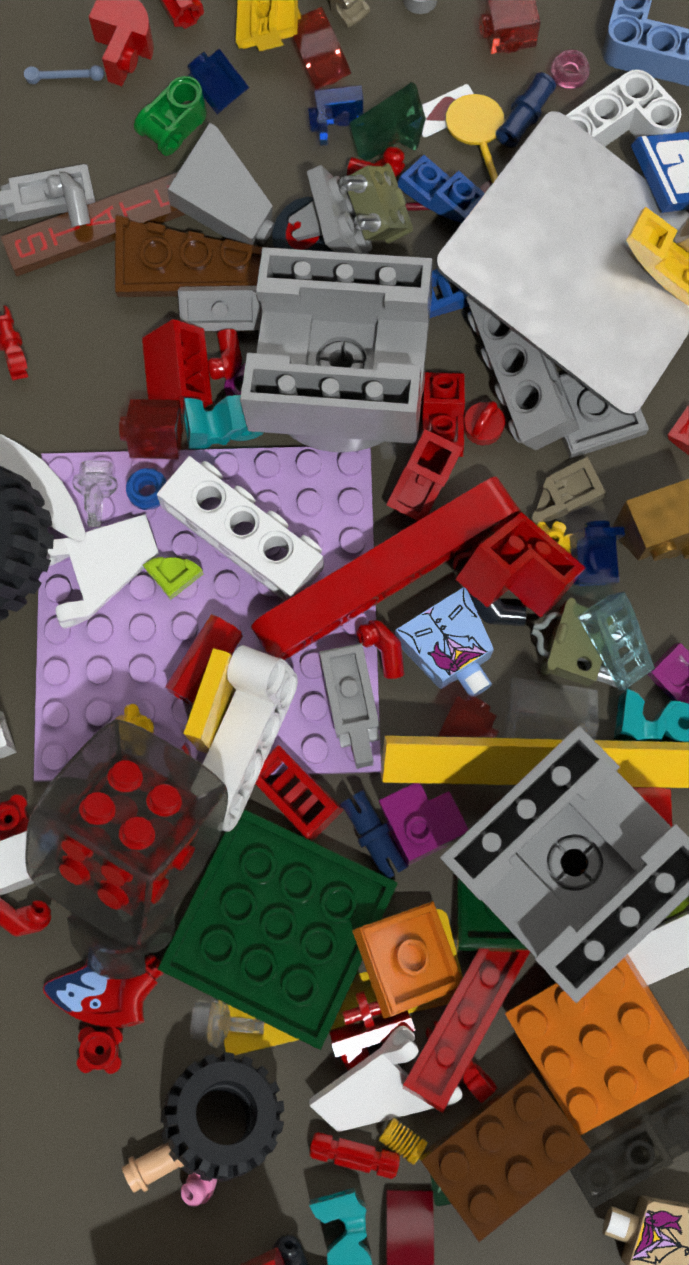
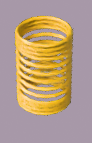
[379,1118,428,1165]

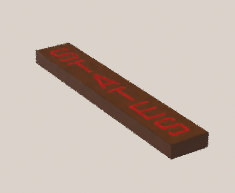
[1,172,186,277]

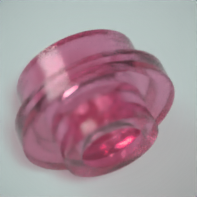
[551,49,590,89]

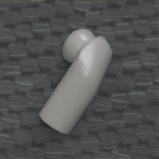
[46,172,91,227]

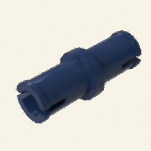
[496,72,556,148]
[339,790,409,878]

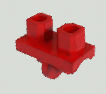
[329,991,415,1071]

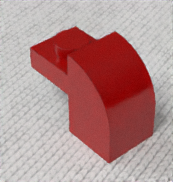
[89,0,154,86]
[386,429,463,521]

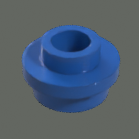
[126,468,167,510]

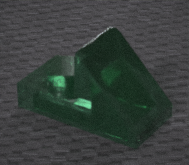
[350,82,426,162]

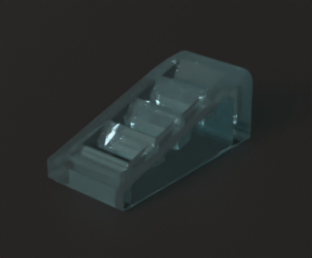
[578,591,655,691]

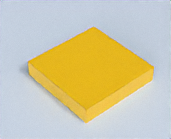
[183,648,236,753]

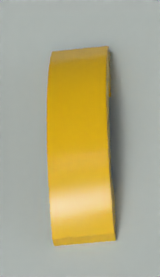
[626,206,689,306]

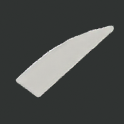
[0,434,86,542]

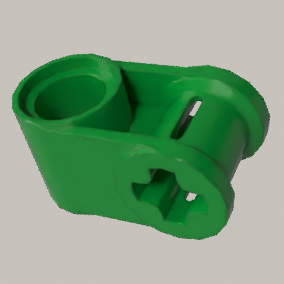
[134,76,207,156]

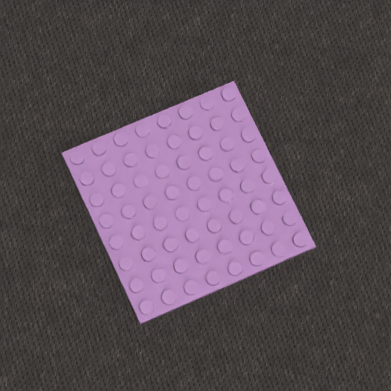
[34,447,381,782]

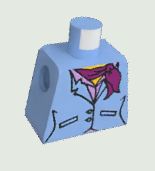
[395,587,494,698]

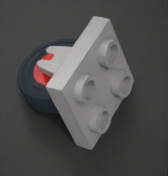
[272,165,372,254]

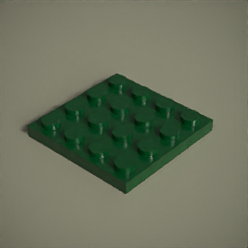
[158,809,398,1050]

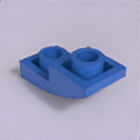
[397,155,485,223]

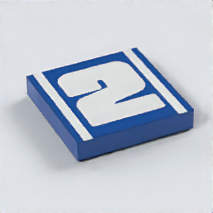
[631,132,689,213]

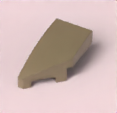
[532,456,607,524]

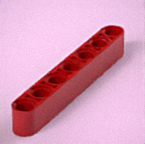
[251,476,521,660]

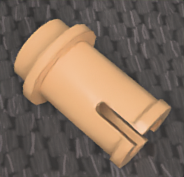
[122,1143,184,1193]

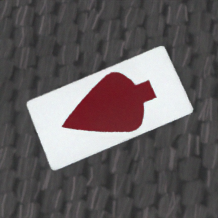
[409,84,474,138]

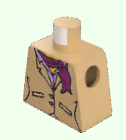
[603,1195,689,1265]

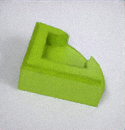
[143,557,204,600]

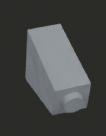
[168,123,275,246]

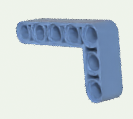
[602,0,689,86]

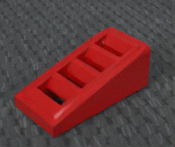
[255,745,344,840]

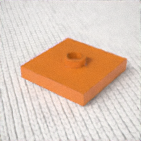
[352,901,462,1019]

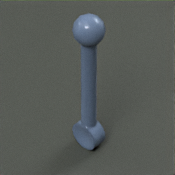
[24,65,104,84]

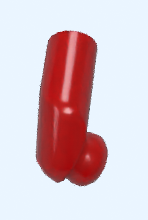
[347,147,405,177]
[208,329,242,381]
[356,620,405,679]
[0,897,51,937]

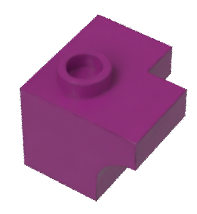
[379,783,469,865]

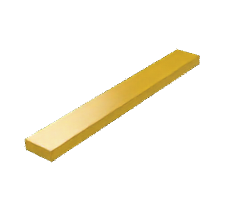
[380,735,689,788]

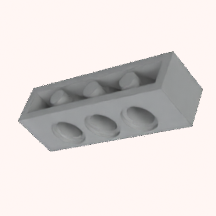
[466,296,580,450]

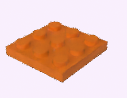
[505,954,689,1136]

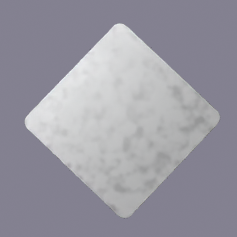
[436,111,689,415]

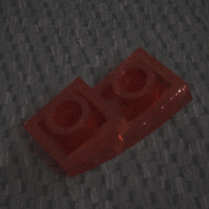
[292,7,351,90]

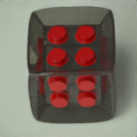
[25,719,228,947]

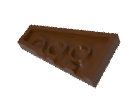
[115,214,262,297]

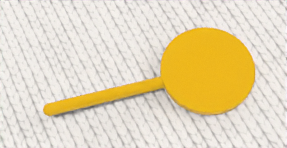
[446,94,504,184]

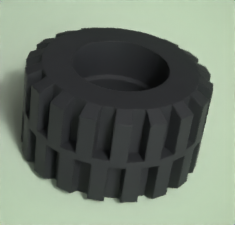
[160,1052,285,1182]

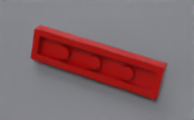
[402,949,530,1113]

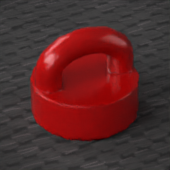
[464,401,505,445]

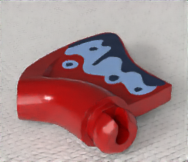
[43,940,164,1028]

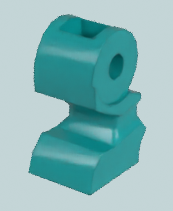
[183,395,264,449]
[614,689,689,742]
[309,1187,372,1265]

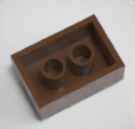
[420,1070,592,1242]

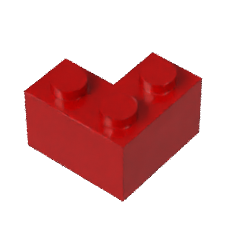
[456,512,586,618]

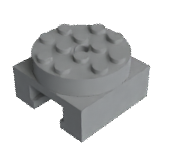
[240,247,432,452]
[440,726,689,1003]

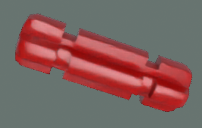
[309,1132,400,1179]

